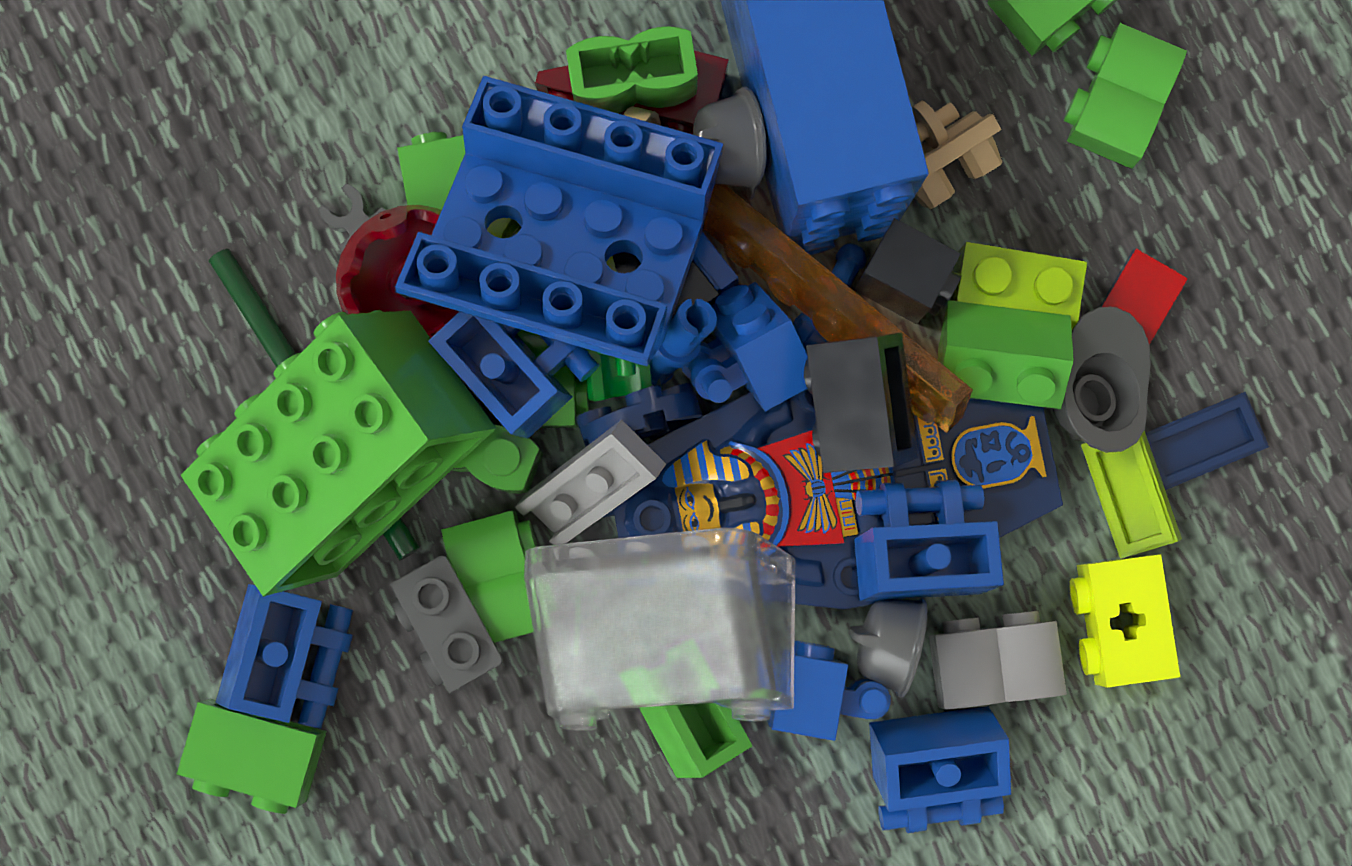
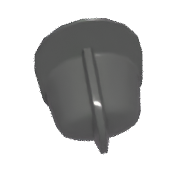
[693,87,766,200]
[1053,307,1151,453]
[849,597,927,698]

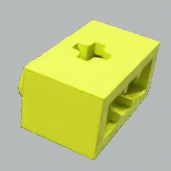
[1070,554,1180,688]

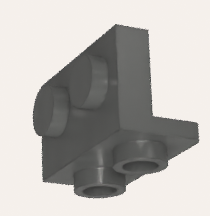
[390,556,503,693]

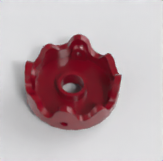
[336,205,459,338]

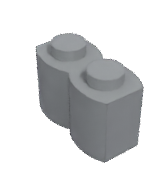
[929,610,1067,709]

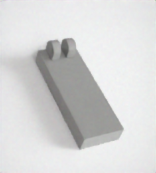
[515,420,666,549]

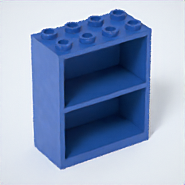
[720,0,929,256]

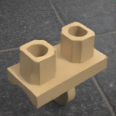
[912,100,1002,209]

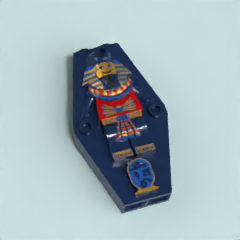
[603,372,1063,609]

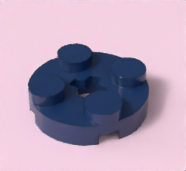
[576,383,703,447]

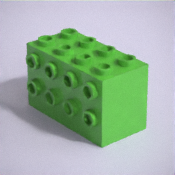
[181,310,496,597]

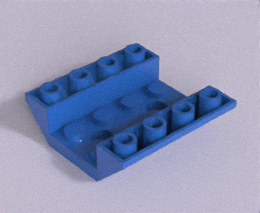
[395,75,724,366]

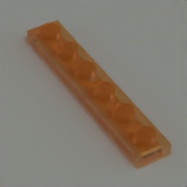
[702,185,973,433]

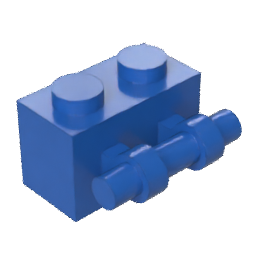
[681,281,808,411]
[428,311,599,439]
[854,480,1004,601]
[215,584,353,729]
[767,640,891,741]
[869,706,1011,833]

